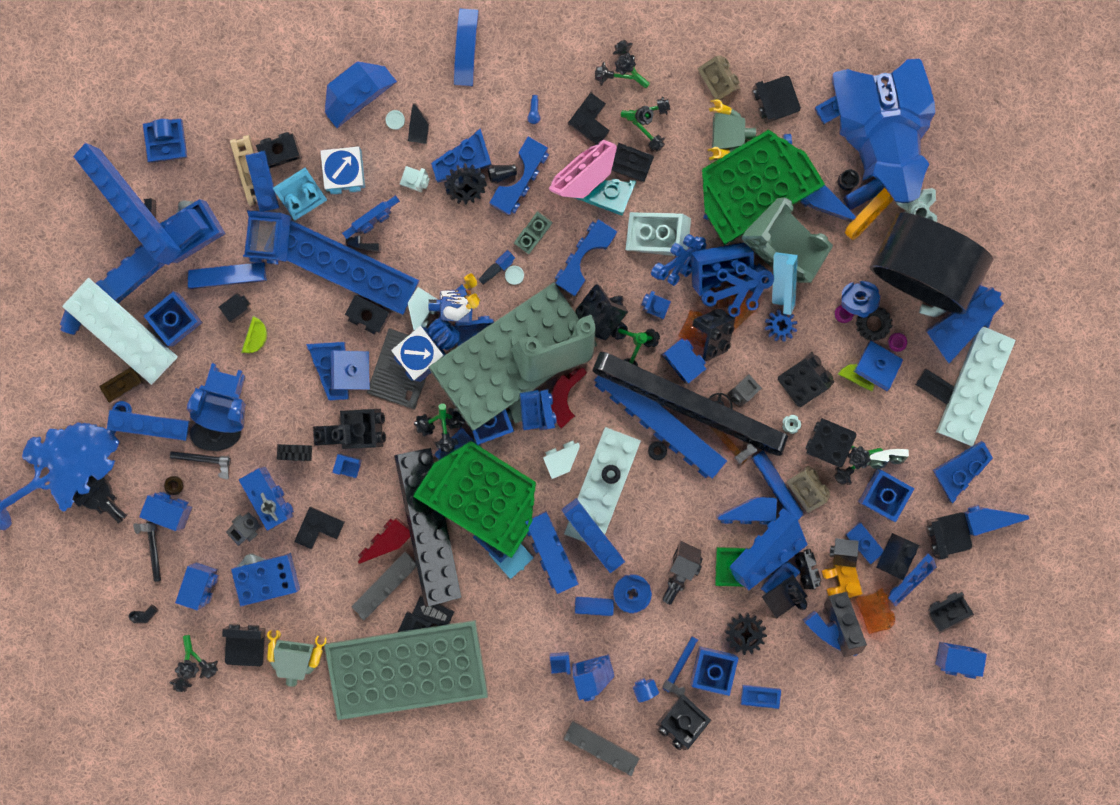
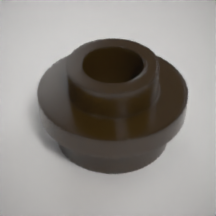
[164,476,184,495]

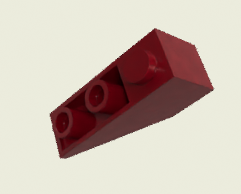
[358,518,411,564]

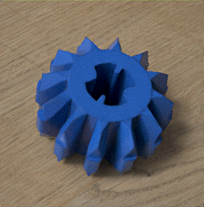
[765,309,798,342]
[427,317,461,350]

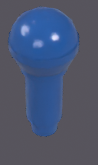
[527,95,541,125]

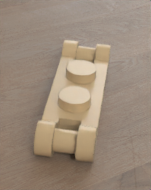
[230,135,257,206]

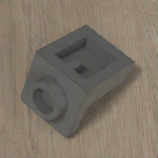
[727,374,762,407]

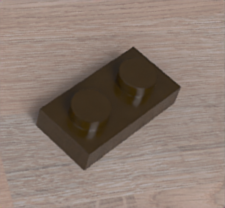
[99,367,143,403]

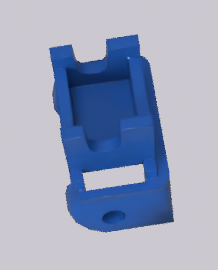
[186,363,246,433]

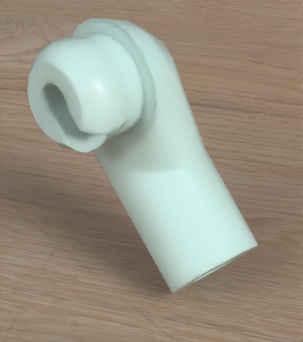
[919,304,946,317]

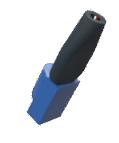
[478,250,515,285]

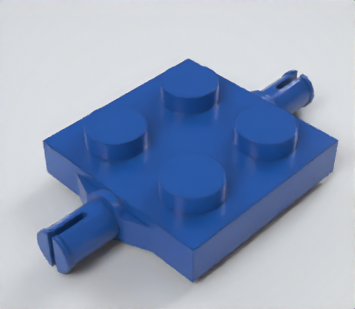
[342,195,400,239]

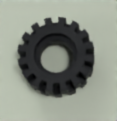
[856,306,893,341]
[277,444,312,461]

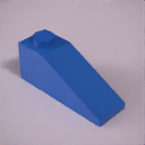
[799,185,856,222]
[963,505,1029,536]

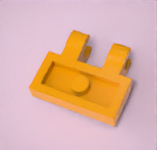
[822,565,863,598]

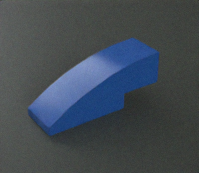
[802,611,858,656]

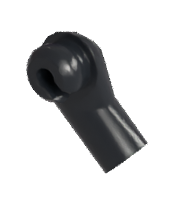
[128,604,159,624]

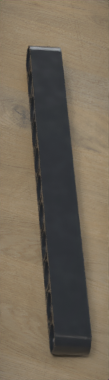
[592,352,788,456]

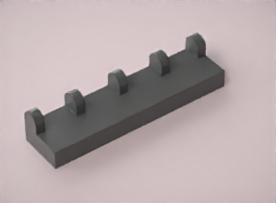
[351,551,417,620]
[563,721,640,777]

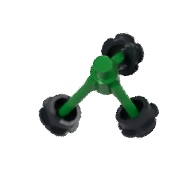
[621,96,671,152]
[611,321,660,366]

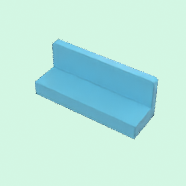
[772,252,798,315]

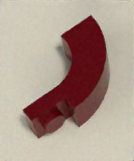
[551,367,588,429]

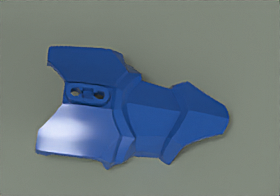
[832,59,935,203]

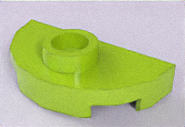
[241,316,267,354]
[837,364,874,392]

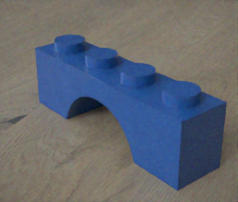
[489,136,549,216]
[554,219,617,297]
[107,410,190,441]
[561,498,625,573]

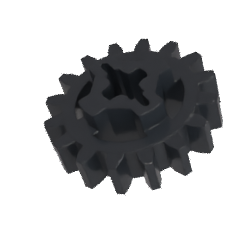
[444,163,487,205]
[724,612,767,655]

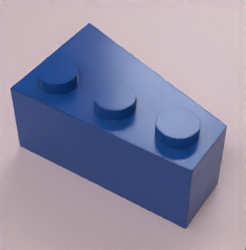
[691,242,754,296]

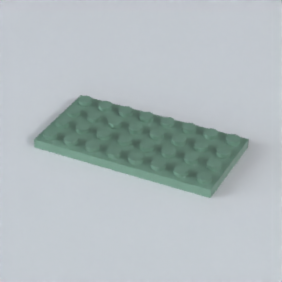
[428,283,597,431]
[324,620,489,720]

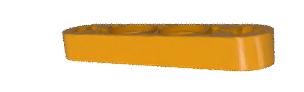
[845,188,894,240]

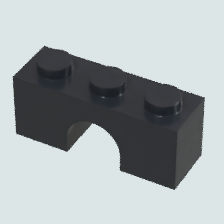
[824,592,867,657]

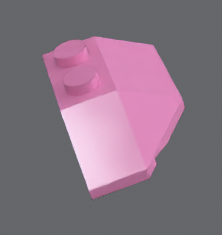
[549,140,617,198]

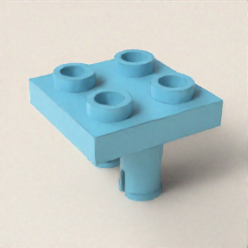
[273,167,327,220]

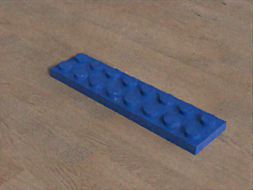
[264,220,419,315]

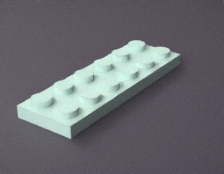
[62,278,178,385]
[936,326,1016,446]
[564,427,641,542]

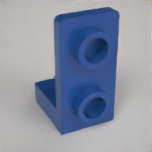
[641,291,671,319]

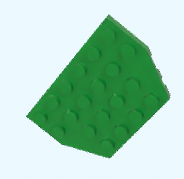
[702,130,825,245]
[413,441,536,558]

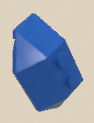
[325,61,397,128]

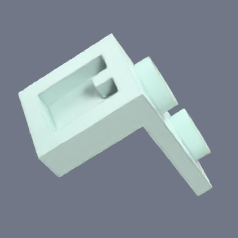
[400,166,430,192]

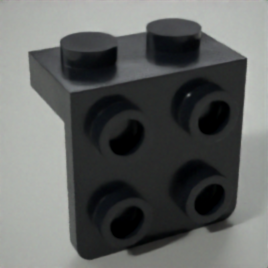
[752,75,801,124]
[575,284,628,341]
[692,309,736,361]
[778,352,834,407]
[805,418,857,468]
[926,512,972,560]
[222,624,266,667]

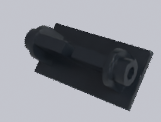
[795,549,822,589]

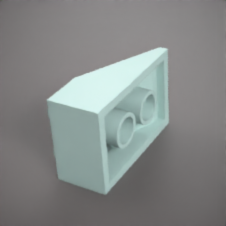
[625,212,691,256]

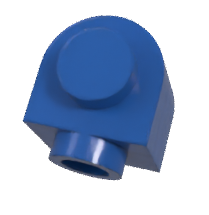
[632,678,659,703]

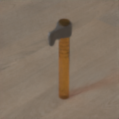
[709,426,757,464]

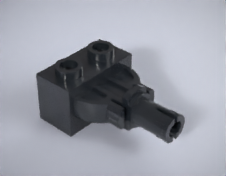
[72,474,127,524]
[662,541,703,605]

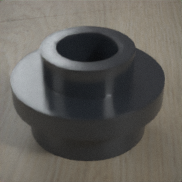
[648,441,667,461]
[601,465,621,484]

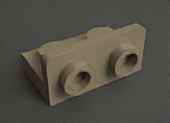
[697,56,740,100]
[786,466,830,513]

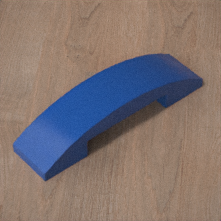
[454,8,479,86]

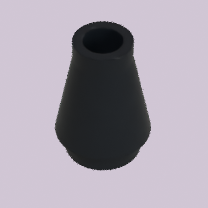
[488,164,517,184]

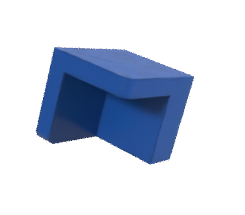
[332,454,362,478]
[550,652,571,674]

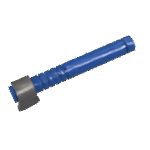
[662,636,698,697]

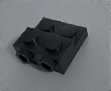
[340,409,386,449]
[656,694,711,750]

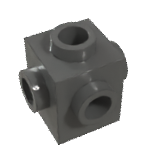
[226,512,261,546]

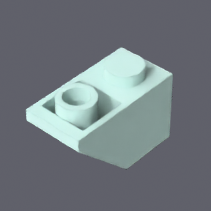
[408,287,436,330]
[543,441,580,479]

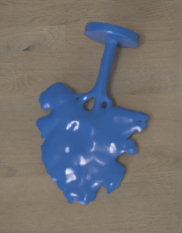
[0,422,119,531]

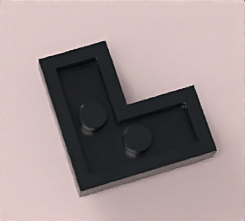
[568,92,610,145]
[294,506,345,549]

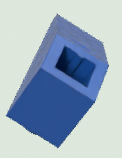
[716,497,777,525]

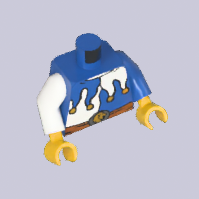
[428,273,480,323]

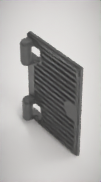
[367,328,426,410]

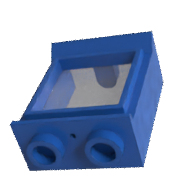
[243,210,291,265]

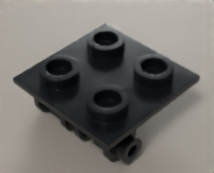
[762,575,808,619]

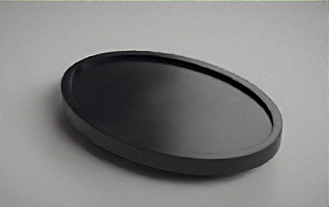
[190,423,241,451]

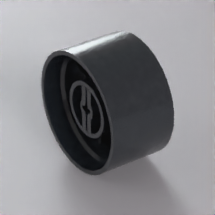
[869,212,994,315]

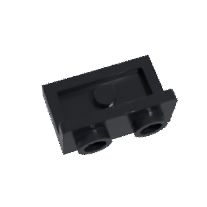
[928,592,974,633]

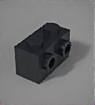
[876,533,920,580]

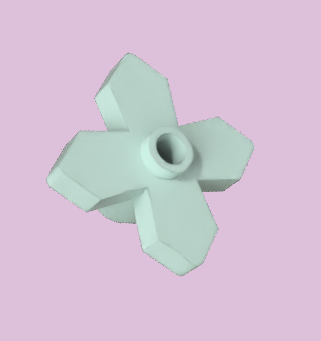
[896,188,937,222]

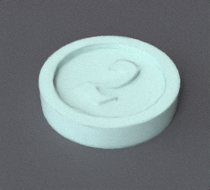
[386,110,405,130]
[505,266,524,285]

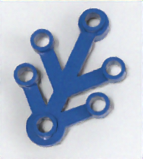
[651,234,706,286]
[701,262,774,317]

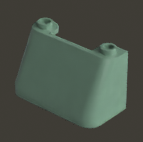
[742,198,833,283]
[511,315,595,382]

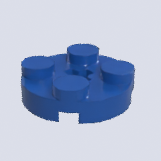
[841,281,880,317]
[613,574,652,613]

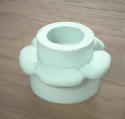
[782,415,801,434]

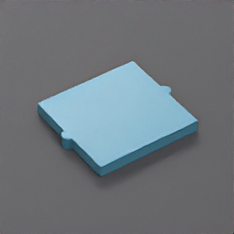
[489,544,534,579]

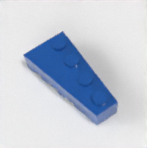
[925,287,1004,363]
[730,509,808,590]
[525,511,579,594]
[572,654,615,702]

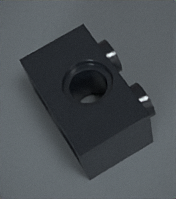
[256,132,302,168]
[345,295,391,335]

